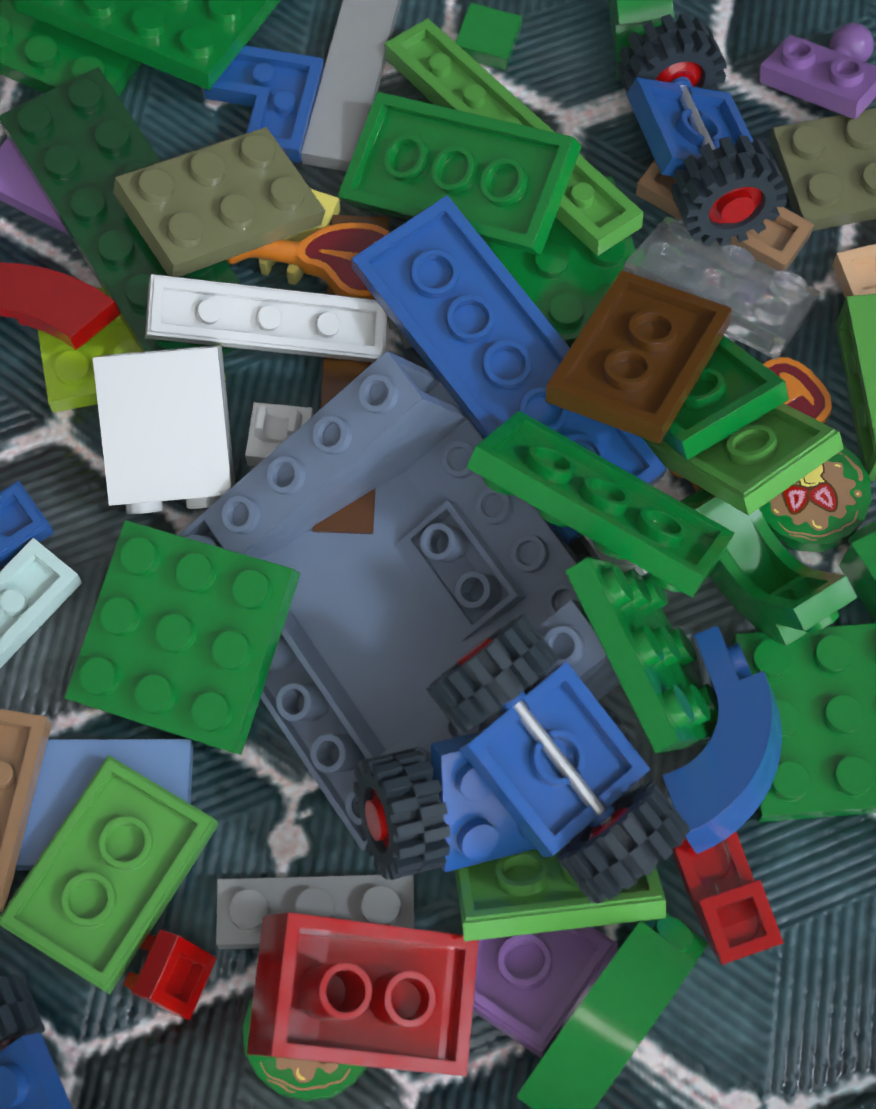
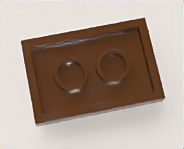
[545,270,732,444]

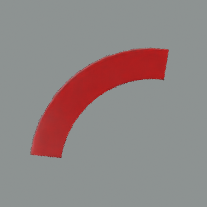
[0,262,121,350]

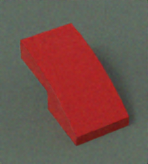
[671,831,784,965]

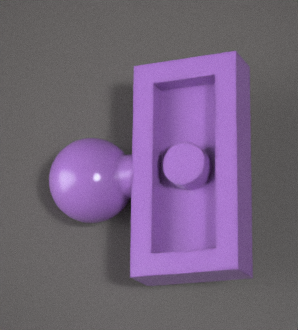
[760,23,876,120]

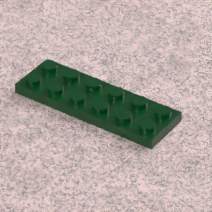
[0,67,242,356]

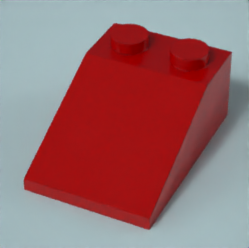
[246,912,479,1077]

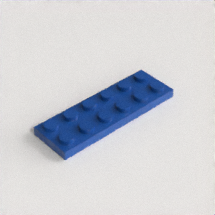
[351,195,667,545]

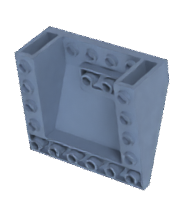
[178,351,621,851]

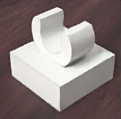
[245,402,313,466]

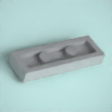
[216,875,415,949]

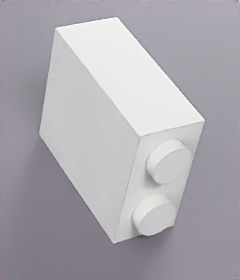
[93,345,235,514]

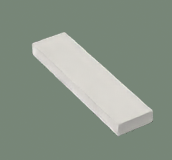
[145,274,387,362]

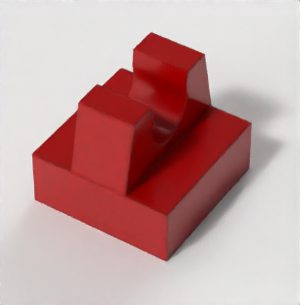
[123,930,217,1021]

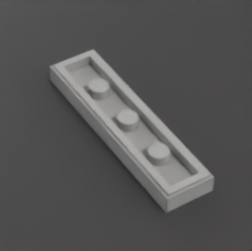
[301,0,402,172]

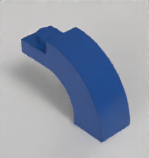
[663,625,782,854]

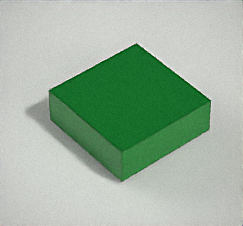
[455,3,522,71]

